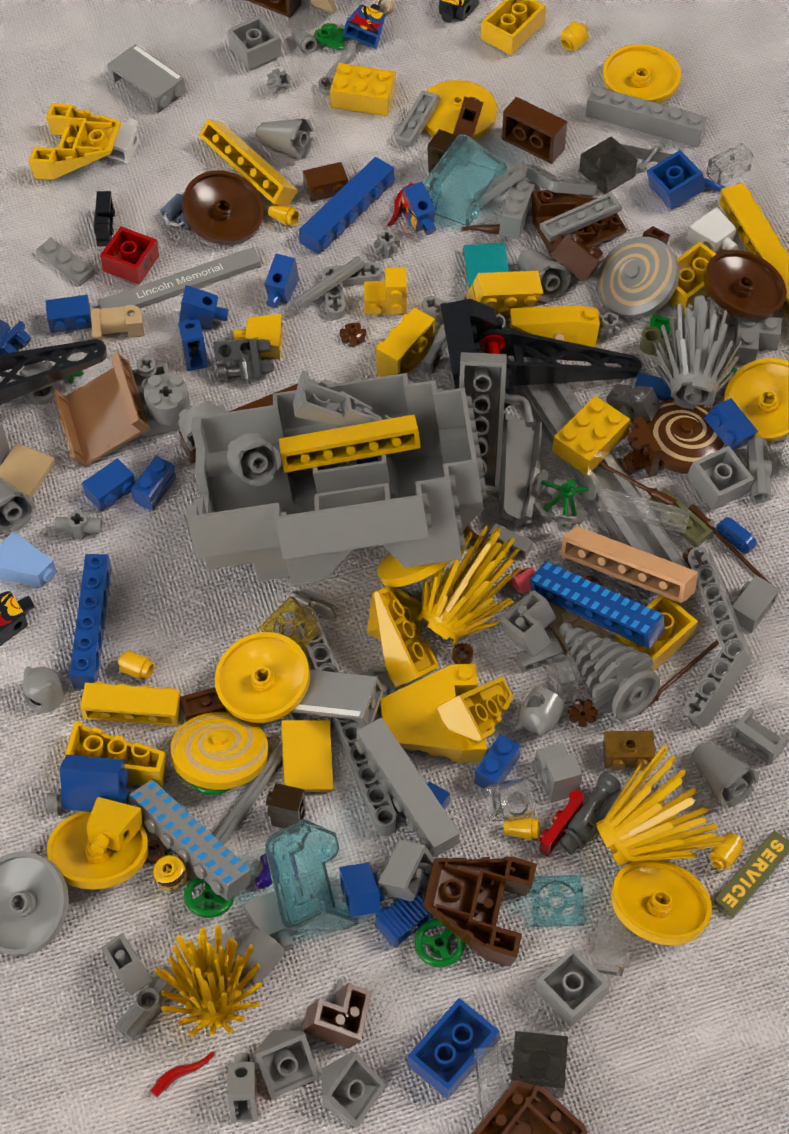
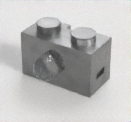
[606,384,661,421]

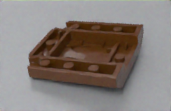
[471,1079,588,1134]

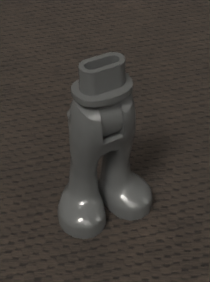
[559,772,632,855]

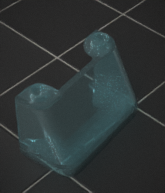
[424,134,508,227]
[265,819,359,930]

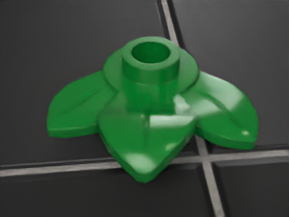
[314,23,349,50]

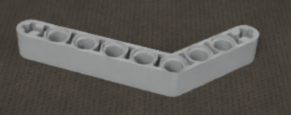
[685,546,752,727]

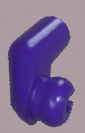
[254,853,278,889]

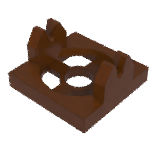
[627,416,662,477]

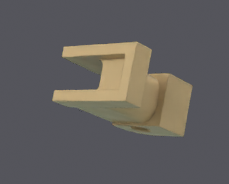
[91,305,144,342]

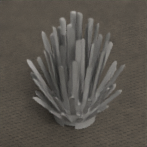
[653,295,742,409]

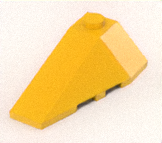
[509,305,600,347]
[374,586,439,688]
[437,676,514,741]

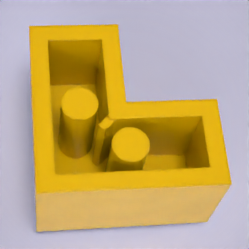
[364,267,407,315]

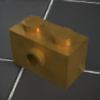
[603,731,655,770]

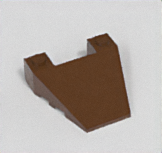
[423,857,537,967]

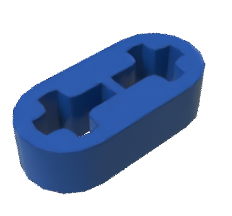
[717,517,757,554]

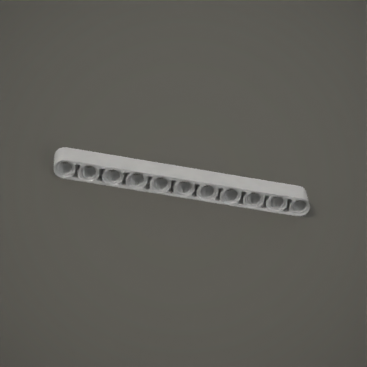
[294,605,396,836]

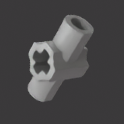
[55,510,102,539]

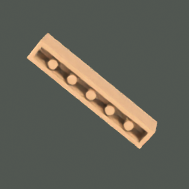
[561,526,698,603]

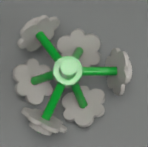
[533,469,598,527]

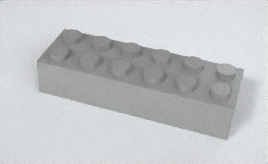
[459,352,507,491]

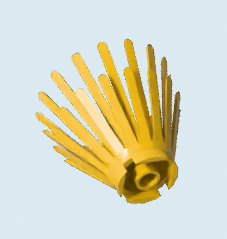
[596,744,726,867]

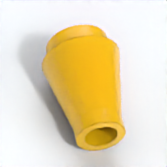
[268,205,299,227]
[504,816,540,841]

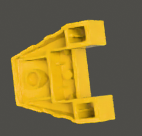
[28,103,122,179]
[380,664,487,763]

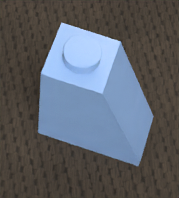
[0,532,57,588]

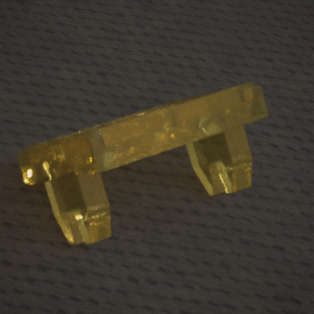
[258,596,321,650]

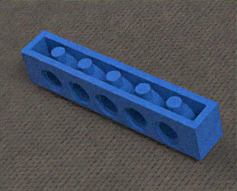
[69,554,112,689]

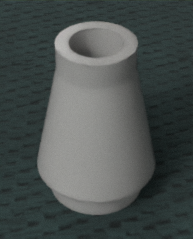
[292,28,317,53]

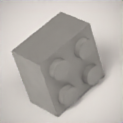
[227,15,281,70]
[686,445,754,510]
[535,946,610,1028]

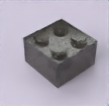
[579,136,638,195]
[510,1031,568,1098]

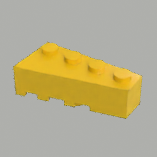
[64,720,167,788]

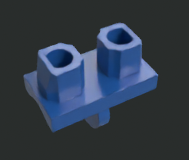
[0,321,31,354]

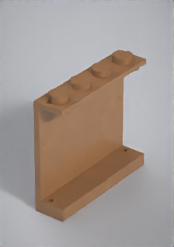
[53,352,150,467]

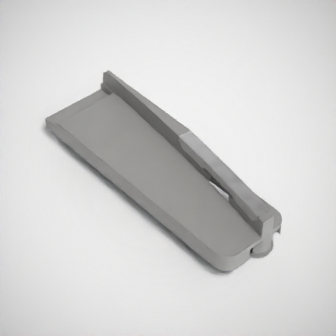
[499,413,542,528]

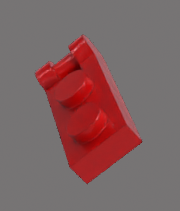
[539,790,584,857]

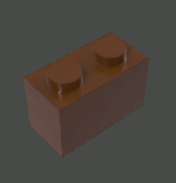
[303,162,348,202]

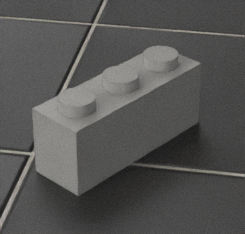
[499,181,535,240]

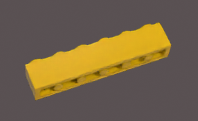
[198,119,298,207]
[279,414,421,473]

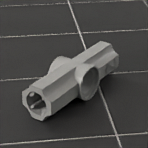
[746,437,772,503]
[115,965,178,1041]

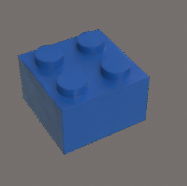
[646,150,706,210]

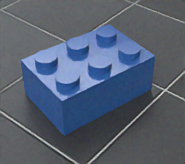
[408,998,500,1100]

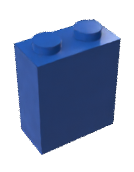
[60,754,129,812]

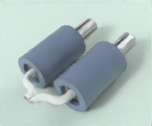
[160,193,190,230]

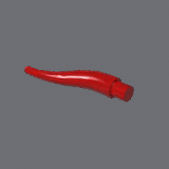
[387,183,414,227]
[150,1052,215,1098]

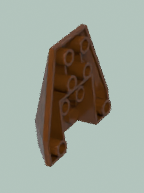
[531,190,627,252]

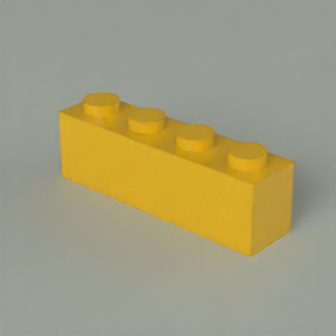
[80,681,182,727]

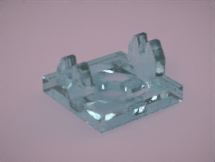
[531,875,585,927]

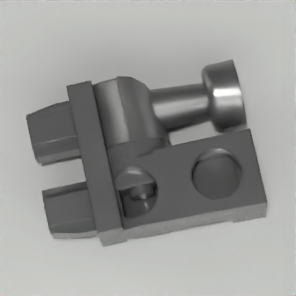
[213,337,274,381]

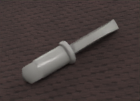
[289,591,336,619]

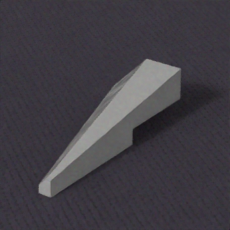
[293,371,391,427]

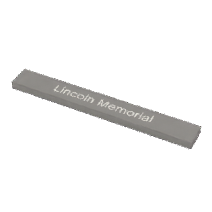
[98,247,261,309]

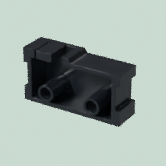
[94,191,115,247]

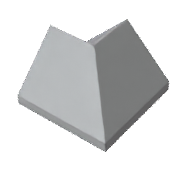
[254,1030,320,1099]
[322,1051,387,1128]

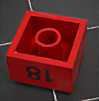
[100,226,159,285]

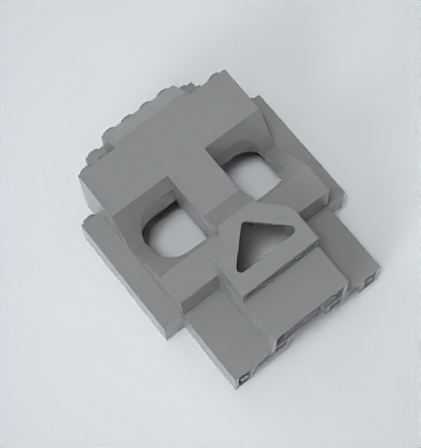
[187,373,487,585]

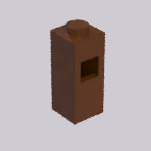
[453,97,484,153]

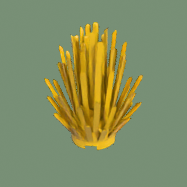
[416,525,521,646]
[155,925,262,1036]

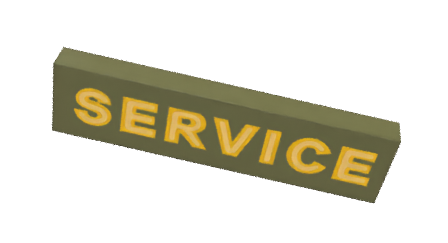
[713,830,789,918]

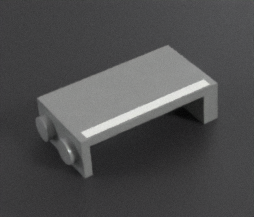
[107,44,186,113]
[288,670,384,728]

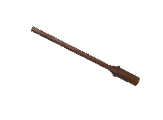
[598,462,676,508]
[688,504,770,583]
[639,640,719,714]

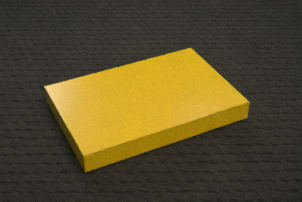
[281,720,333,792]

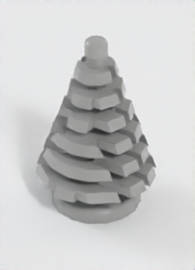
[559,622,660,720]

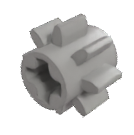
[266,68,291,94]
[374,231,400,257]
[599,312,623,339]

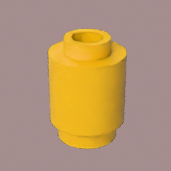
[117,650,155,680]
[709,832,744,870]

